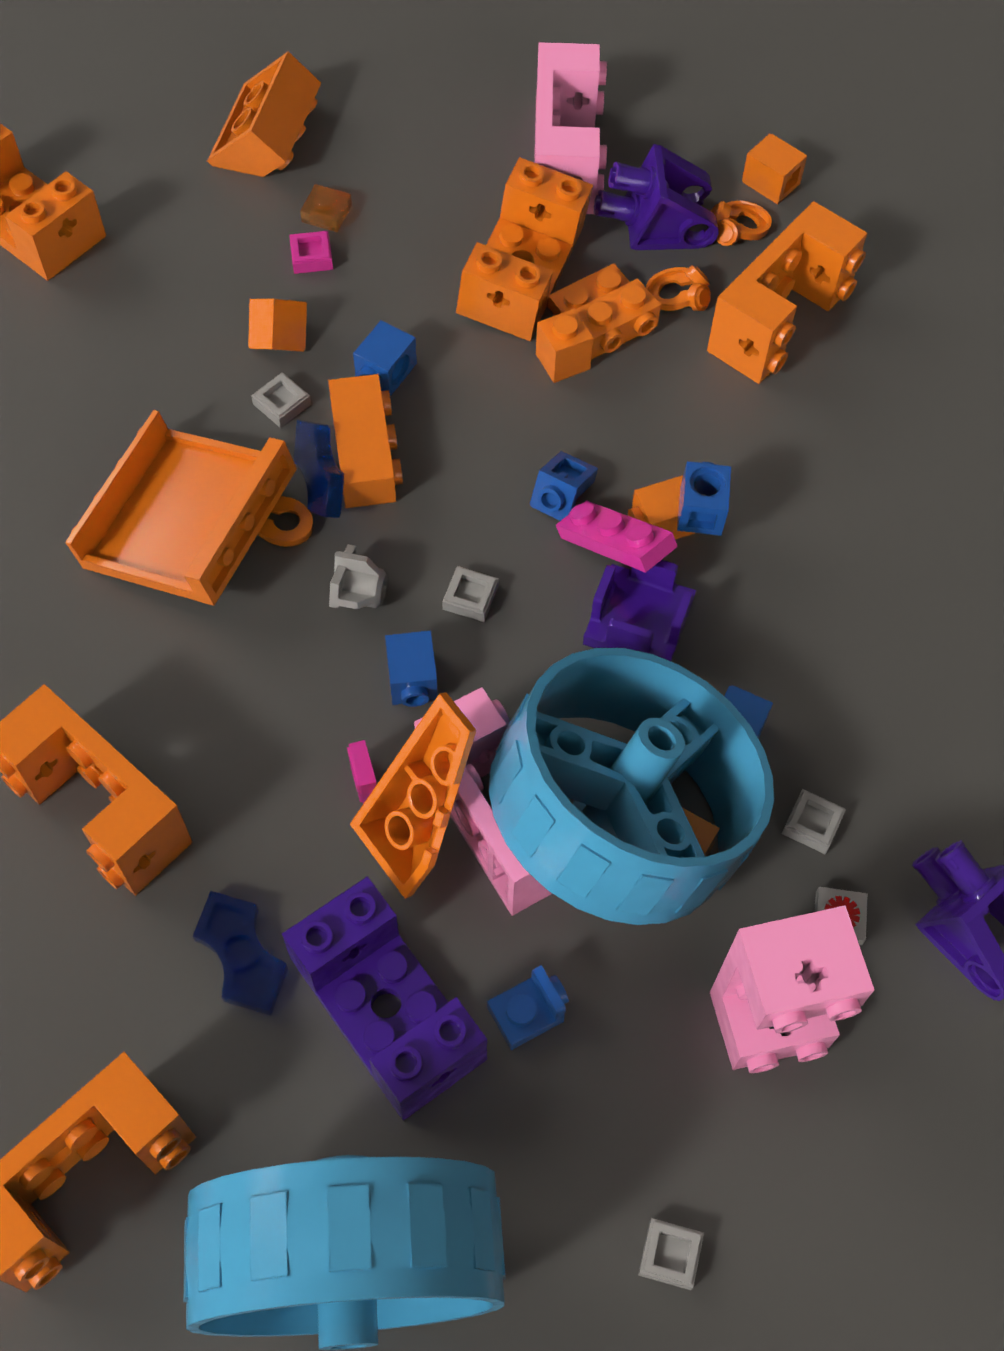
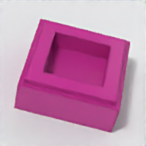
[289,231,333,274]
[347,740,377,804]

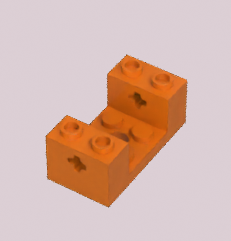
[0,123,106,281]
[456,157,593,342]
[707,201,868,384]
[0,684,193,896]
[0,1052,196,1292]

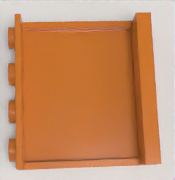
[65,410,297,606]

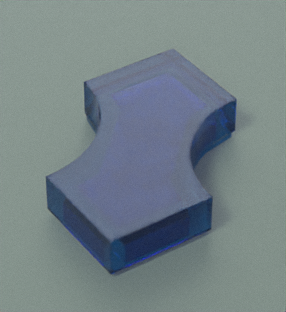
[294,420,344,518]
[193,891,288,1016]

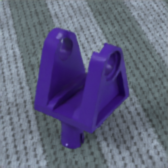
[594,144,719,250]
[912,840,1004,1001]

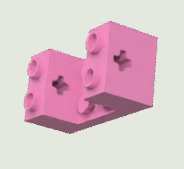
[534,42,607,214]
[414,687,552,916]
[710,905,875,1073]

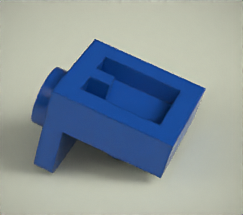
[530,451,598,521]
[487,965,569,1050]

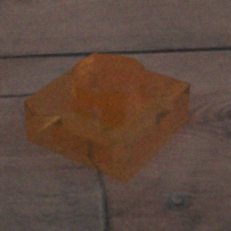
[300,184,352,232]

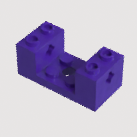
[282,876,487,1121]

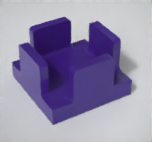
[582,560,696,662]

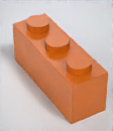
[328,374,403,508]

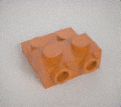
[547,263,661,359]

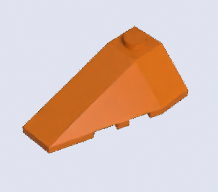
[350,692,477,899]

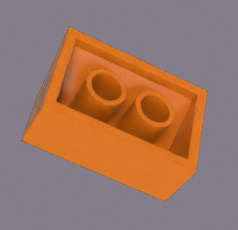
[207,51,321,177]

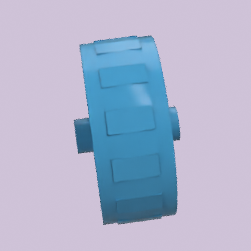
[489,648,774,925]
[183,1155,506,1350]

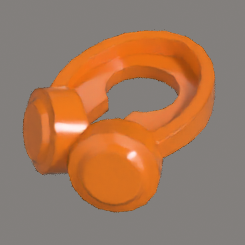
[711,201,772,246]
[646,265,711,311]
[258,496,313,547]

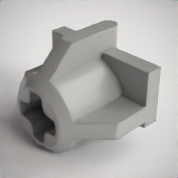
[329,544,388,609]

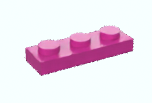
[556,500,678,573]

